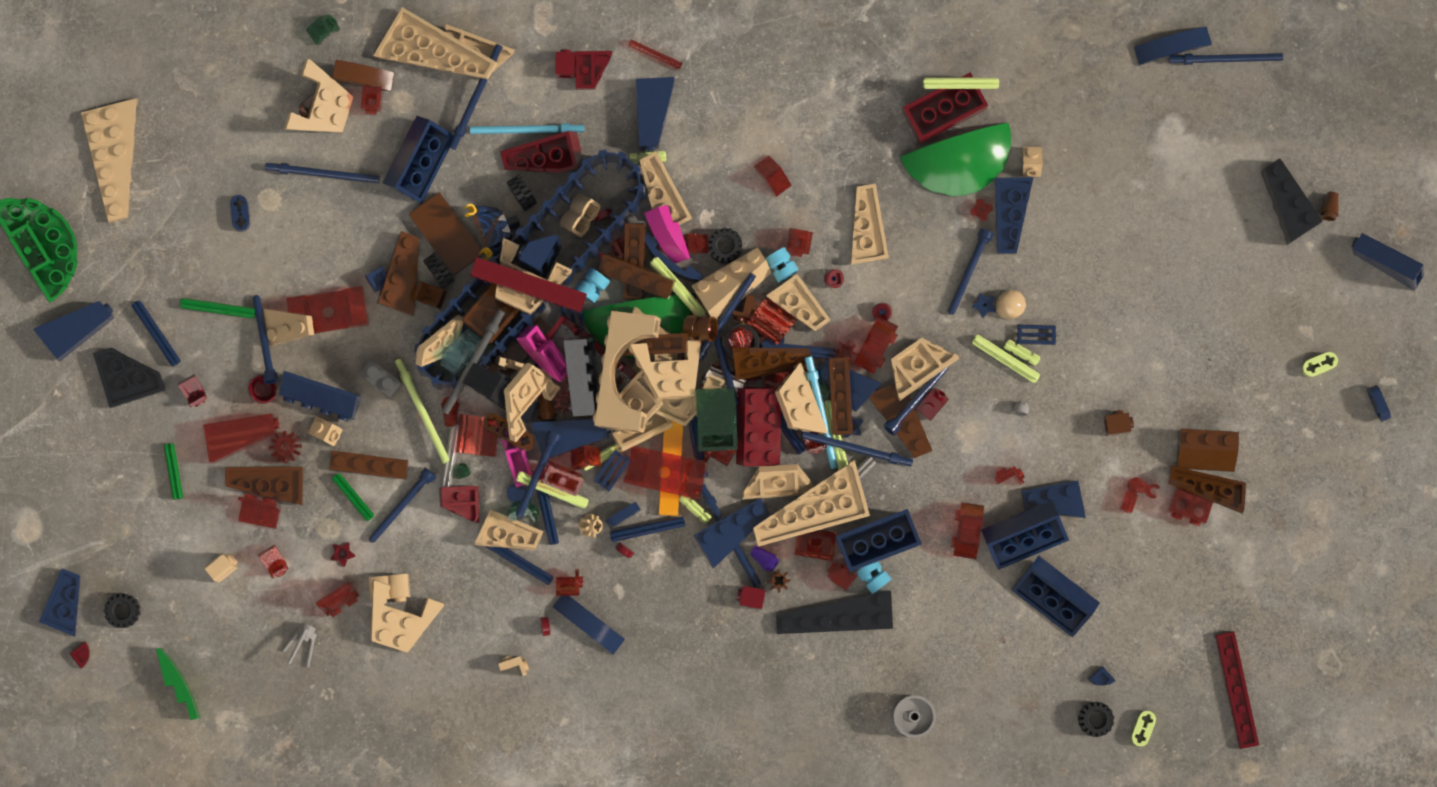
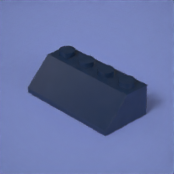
[382,116,454,204]
[518,235,562,279]
[279,371,361,422]
[981,500,1069,570]
[836,509,922,572]
[1012,555,1100,638]

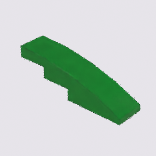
[156,648,201,720]

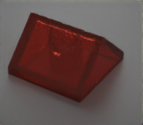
[794,530,837,563]

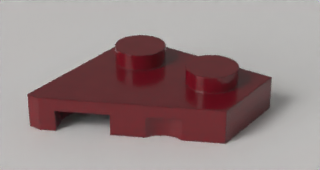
[576,51,612,90]
[439,486,480,523]

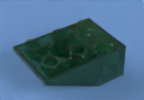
[696,388,737,451]

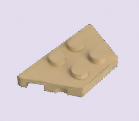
[445,24,515,73]
[891,338,959,401]
[775,363,827,435]
[619,369,663,424]
[742,464,815,500]

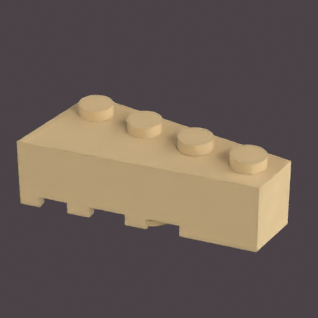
[692,247,772,321]

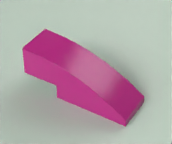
[644,205,690,264]
[516,325,567,382]
[499,428,533,488]

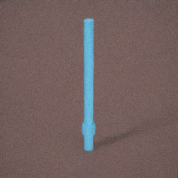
[470,123,584,134]
[805,356,838,469]

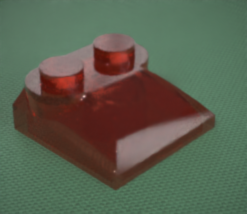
[316,582,360,618]

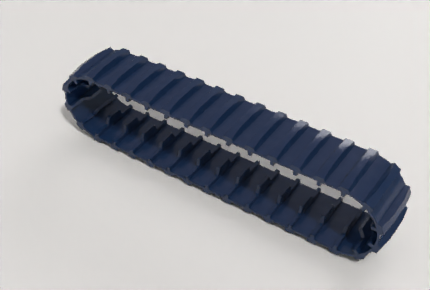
[414,150,646,390]

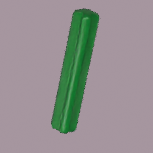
[163,443,183,500]
[332,473,374,521]

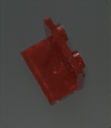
[238,494,281,529]

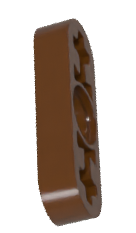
[484,414,535,452]

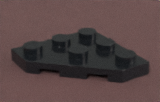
[93,348,166,408]

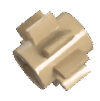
[579,513,602,538]

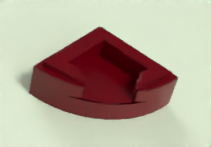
[69,642,90,669]

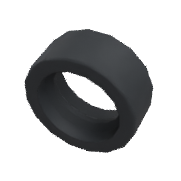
[723,324,759,359]

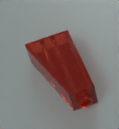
[204,413,280,464]

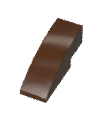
[332,60,394,92]

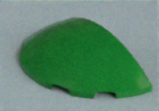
[900,123,1011,196]
[0,197,78,303]
[582,293,696,359]

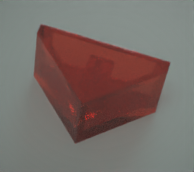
[754,156,792,197]

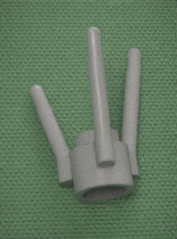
[282,622,317,668]

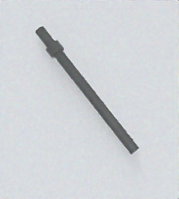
[442,310,505,415]

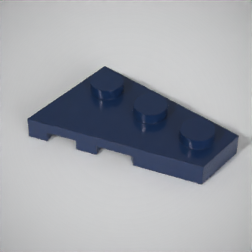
[817,359,882,412]

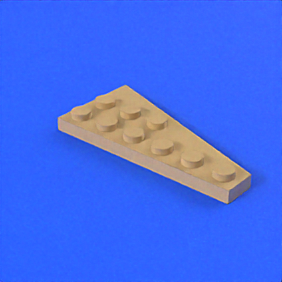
[373,7,498,80]
[81,98,138,223]
[753,460,870,547]

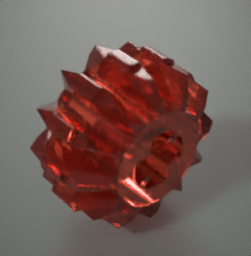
[269,431,302,464]

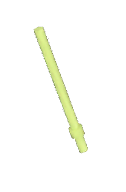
[395,358,450,464]

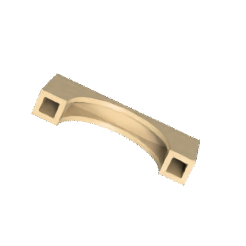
[593,311,661,433]

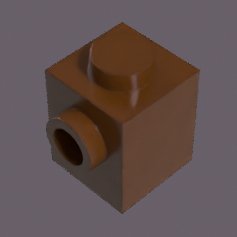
[1104,410,1134,436]

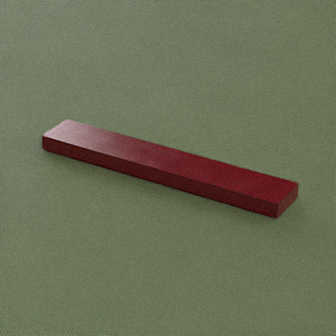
[470,257,587,313]
[1215,631,1259,749]

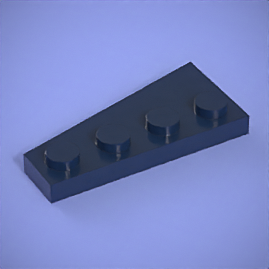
[995,177,1034,255]
[694,498,770,569]

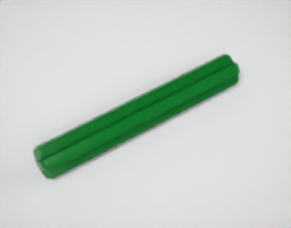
[180,298,255,319]

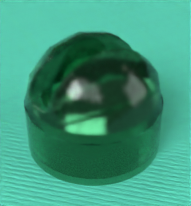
[455,463,471,479]

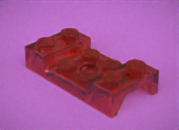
[286,286,369,334]
[623,446,708,500]

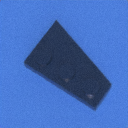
[1021,480,1086,518]
[39,568,80,637]

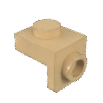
[1022,147,1043,177]
[308,416,342,446]
[498,655,529,676]

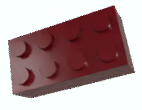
[902,72,988,145]
[736,387,781,466]

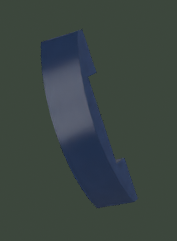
[1134,27,1212,66]
[645,231,705,282]
[553,592,625,654]

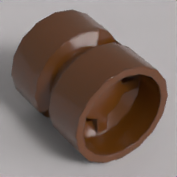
[683,315,718,342]

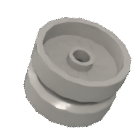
[892,695,936,738]

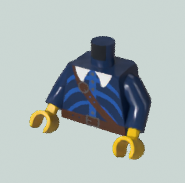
[463,204,520,260]

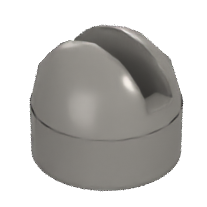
[1013,401,1029,416]

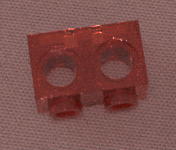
[1167,489,1213,527]

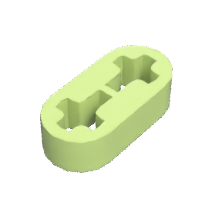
[1302,352,1338,377]
[1131,711,1156,746]

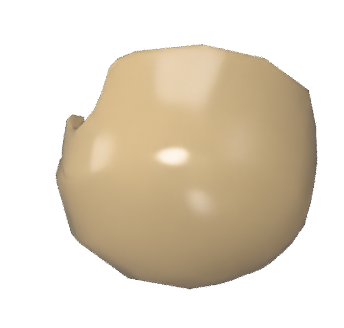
[995,289,1026,320]

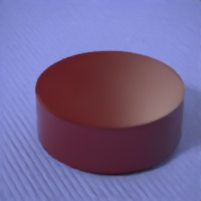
[595,209,613,222]
[615,542,634,558]
[540,616,551,636]

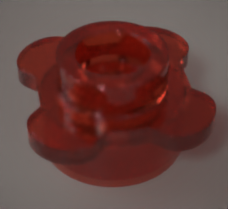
[970,199,993,221]

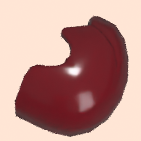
[248,375,277,404]

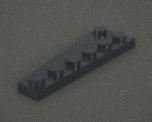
[776,591,893,634]

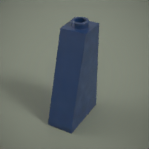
[636,77,675,152]
[1351,233,1425,291]
[33,301,115,361]
[531,419,612,460]

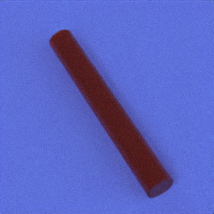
[628,39,683,70]

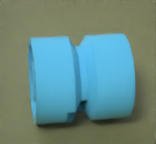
[766,247,799,283]
[575,267,610,303]
[856,562,892,594]

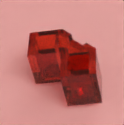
[854,316,898,374]
[950,502,984,559]

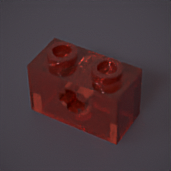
[540,460,584,496]

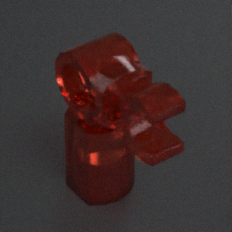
[1120,477,1160,514]

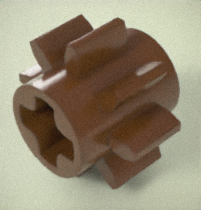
[767,569,791,593]

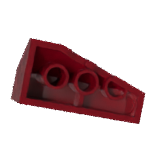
[500,131,581,173]

